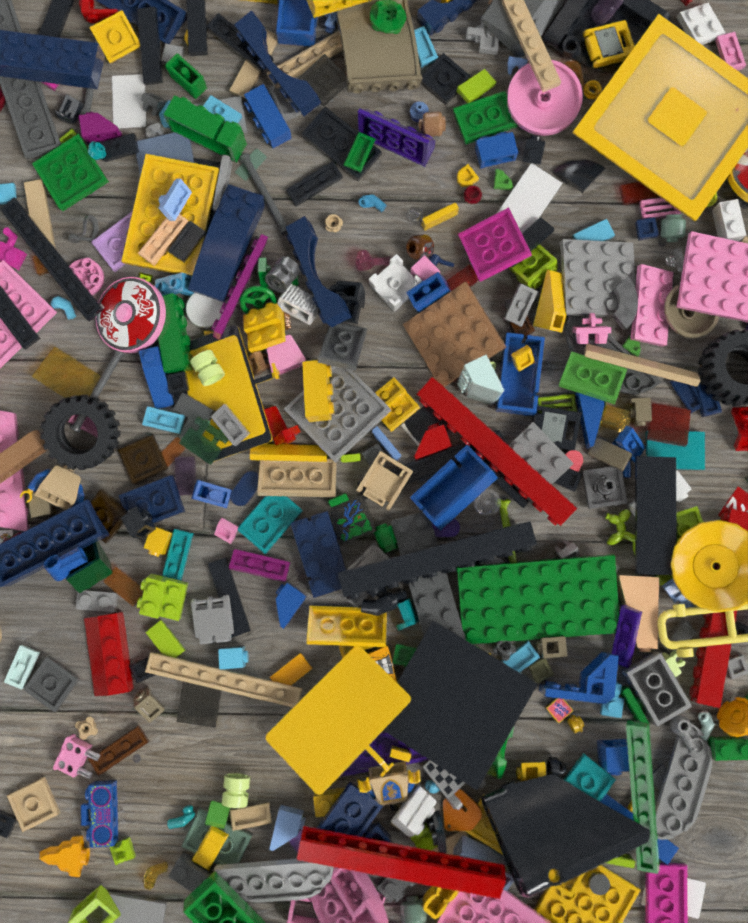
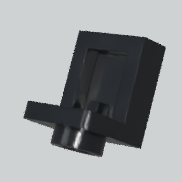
[522,134,546,165]

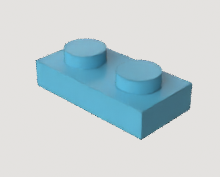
[142,407,185,434]

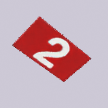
[718,486,748,517]

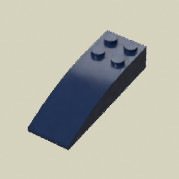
[188,184,265,302]

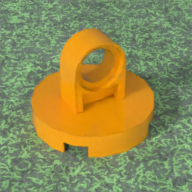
[717,697,748,737]

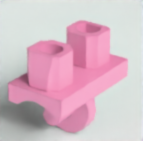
[572,313,611,344]

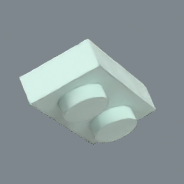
[4,645,40,690]

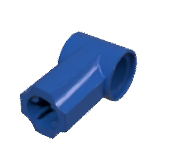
[43,547,88,581]

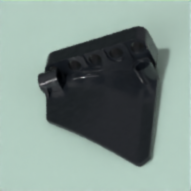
[481,774,650,898]

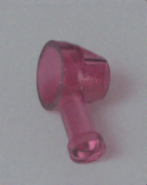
[355,250,390,271]

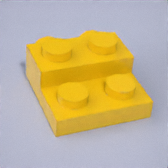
[243,303,286,353]

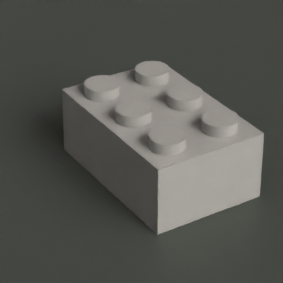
[621,651,692,726]

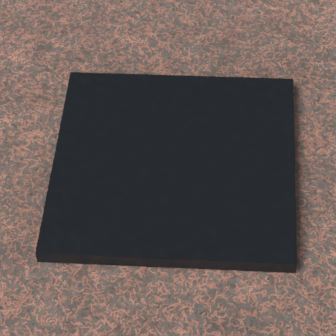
[383,620,538,790]

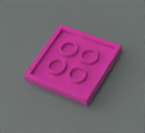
[458,207,532,282]

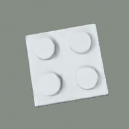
[677,3,726,45]

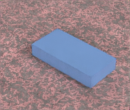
[372,426,402,461]

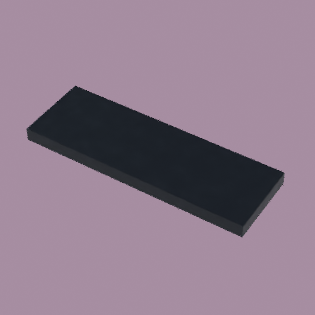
[635,456,676,575]

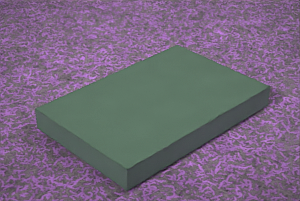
[181,808,253,865]

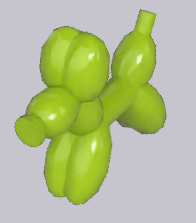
[605,509,635,555]

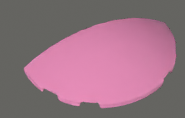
[310,867,389,923]

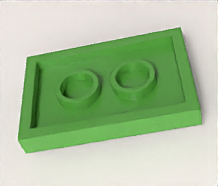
[559,351,627,404]

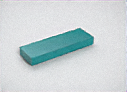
[162,529,194,581]

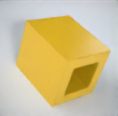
[143,526,173,557]

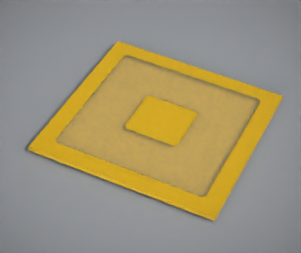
[572,14,748,221]

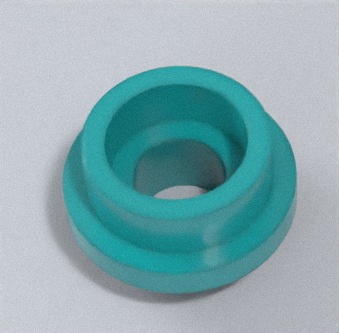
[88,142,106,160]

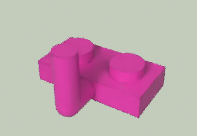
[0,228,27,271]

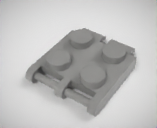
[191,595,234,644]

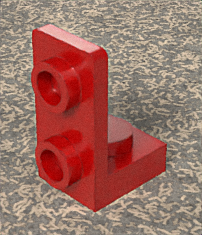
[731,407,748,451]

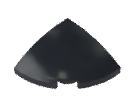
[553,159,605,193]

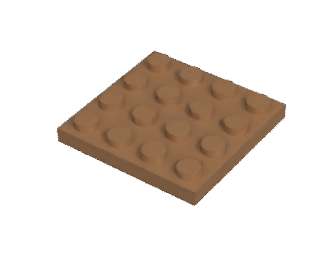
[403,282,507,387]

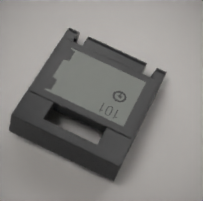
[532,405,582,451]

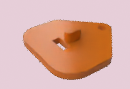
[443,789,482,831]

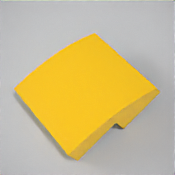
[375,377,420,432]

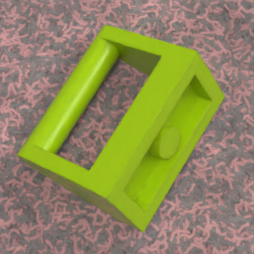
[68,885,121,923]

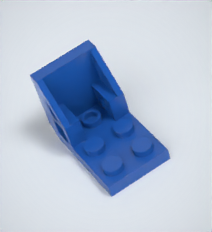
[539,651,619,704]

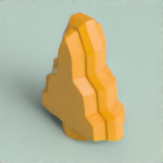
[39,835,90,877]

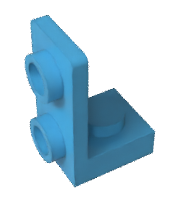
[155,273,194,297]

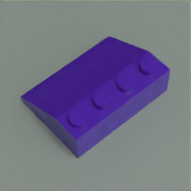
[358,108,436,167]

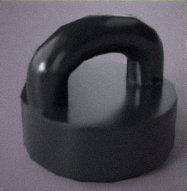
[547,757,567,776]

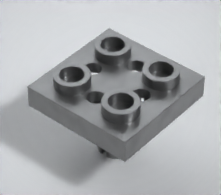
[582,467,628,509]

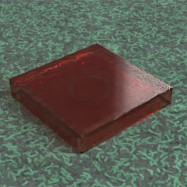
[647,403,691,447]

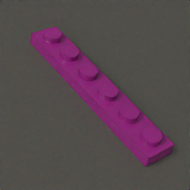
[211,234,268,340]

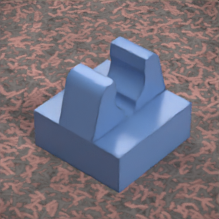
[508,56,528,74]

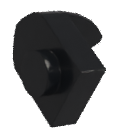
[55,94,84,124]

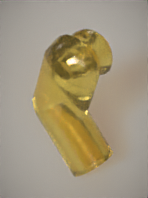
[143,861,168,890]

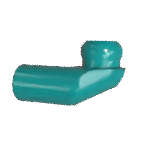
[167,805,195,829]

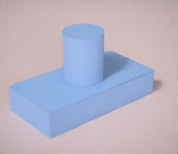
[158,179,192,221]

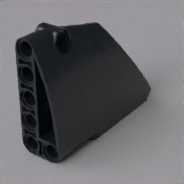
[543,0,685,74]

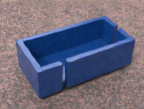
[276,0,318,46]
[495,333,545,416]
[410,445,498,531]

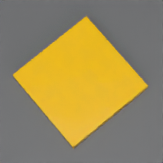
[534,865,640,923]

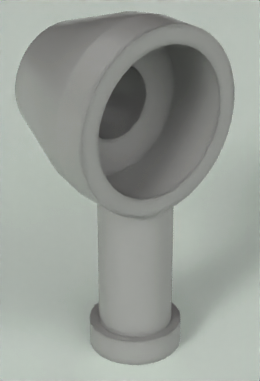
[670,715,698,754]

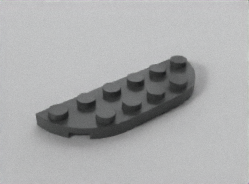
[565,316,661,395]

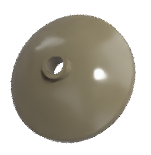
[664,284,719,338]

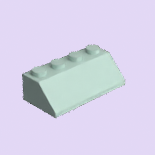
[457,355,504,406]

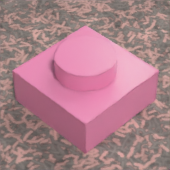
[214,518,239,544]

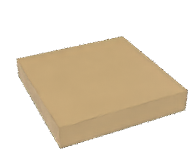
[7,777,61,832]

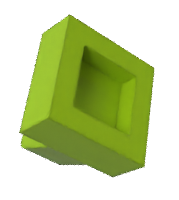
[110,837,136,865]

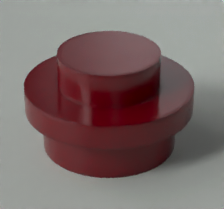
[463,186,482,204]

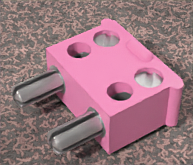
[53,734,100,779]

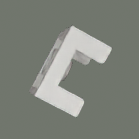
[369,254,422,312]

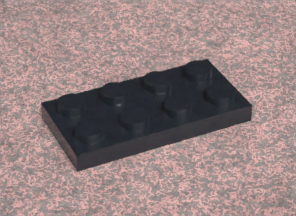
[301,106,382,182]

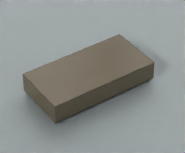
[588,438,632,472]

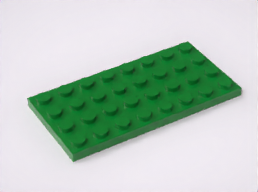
[457,554,619,644]

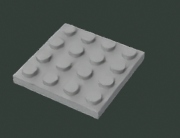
[560,239,636,317]
[284,366,391,463]

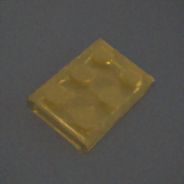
[32,346,101,398]

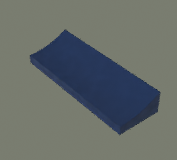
[96,0,187,44]
[0,500,110,587]

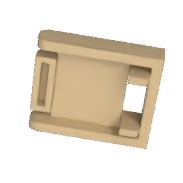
[356,451,413,511]

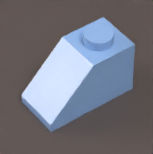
[269,805,306,851]

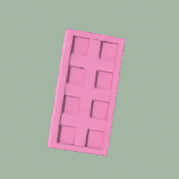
[630,264,673,347]

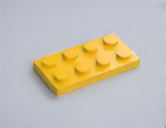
[306,606,387,647]

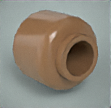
[419,111,446,137]

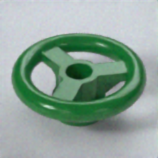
[239,286,277,314]

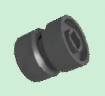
[265,256,300,293]

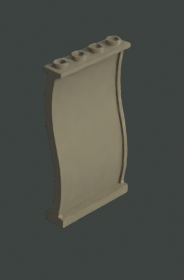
[335,0,422,94]

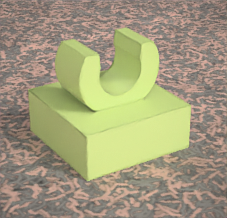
[662,651,686,677]

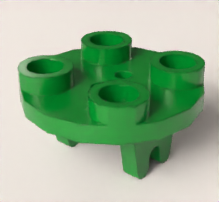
[369,0,406,34]

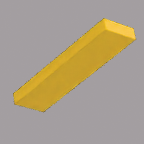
[250,444,327,462]

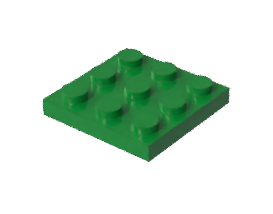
[32,134,109,212]

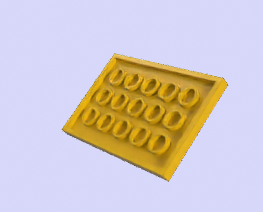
[121,154,220,277]

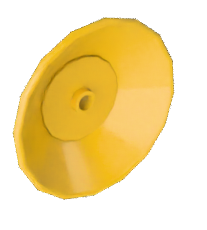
[670,520,748,612]

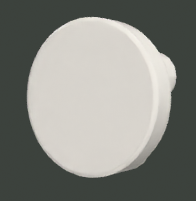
[186,293,223,329]

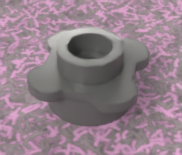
[493,641,516,661]

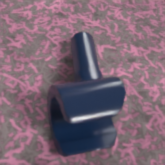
[429,254,455,268]

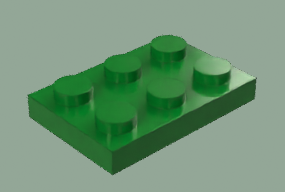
[453,91,518,145]

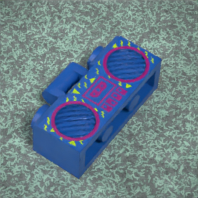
[80,780,119,848]

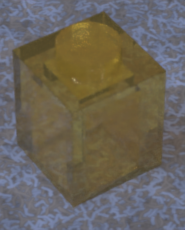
[600,405,630,432]

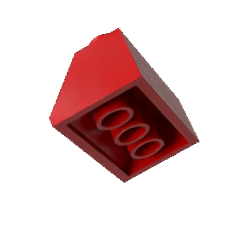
[84,612,134,696]

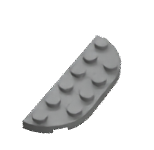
[655,722,712,840]
[214,859,334,903]

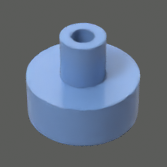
[410,102,429,123]

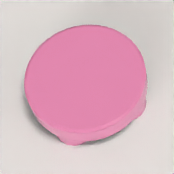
[70,258,104,295]

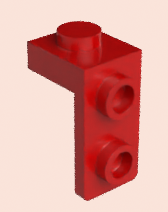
[79,0,119,24]
[264,406,301,446]

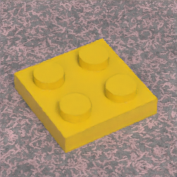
[90,11,140,64]

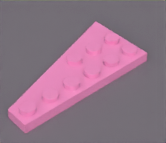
[0,411,30,531]

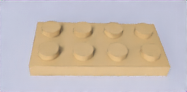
[257,459,337,497]

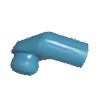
[358,194,387,212]

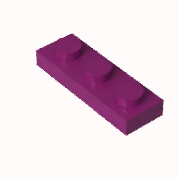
[229,549,290,582]

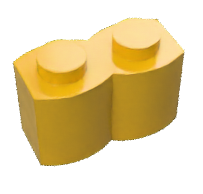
[423,886,459,919]

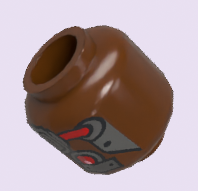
[406,234,434,260]

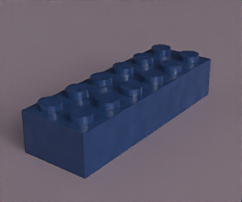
[0,30,105,90]

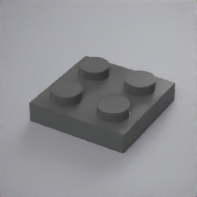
[23,656,80,712]

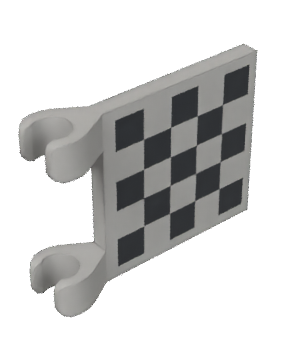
[422,760,486,810]

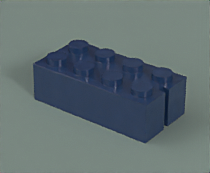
[290,511,347,598]

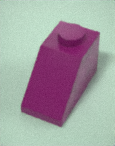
[79,112,123,144]

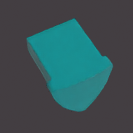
[396,599,419,631]

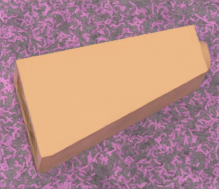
[617,575,659,652]

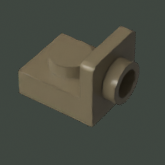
[133,687,165,723]

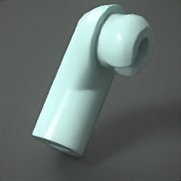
[698,710,715,741]

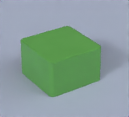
[205,801,230,829]

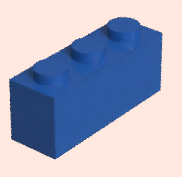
[244,84,292,148]

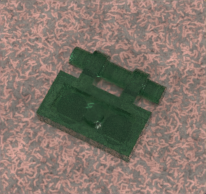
[179,416,229,465]

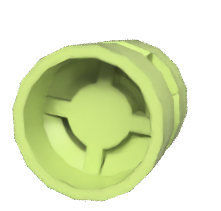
[190,350,225,386]
[222,773,250,808]

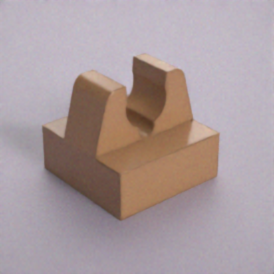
[248,351,270,377]

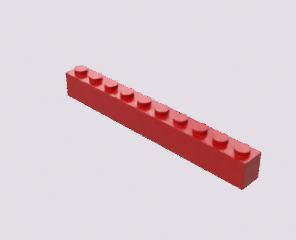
[417,377,577,526]
[689,509,748,708]
[297,826,506,899]

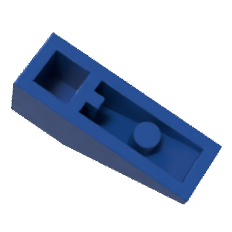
[139,346,175,409]
[574,392,605,449]

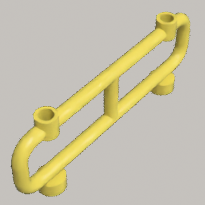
[657,603,748,658]

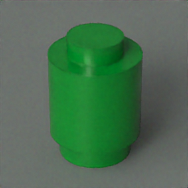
[373,523,398,553]

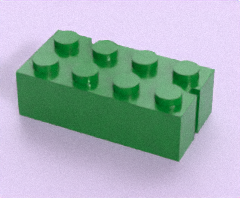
[163,95,247,163]

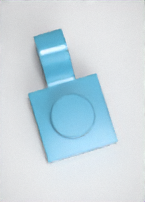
[600,682,624,718]

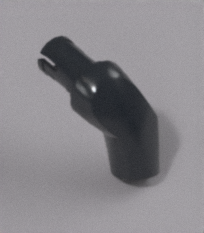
[361,589,407,616]

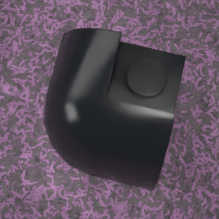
[318,281,365,324]

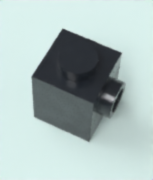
[121,507,156,540]

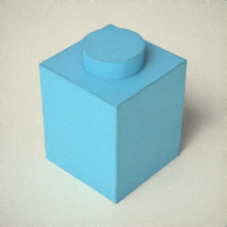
[218,646,249,669]

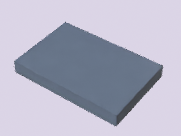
[136,133,194,177]

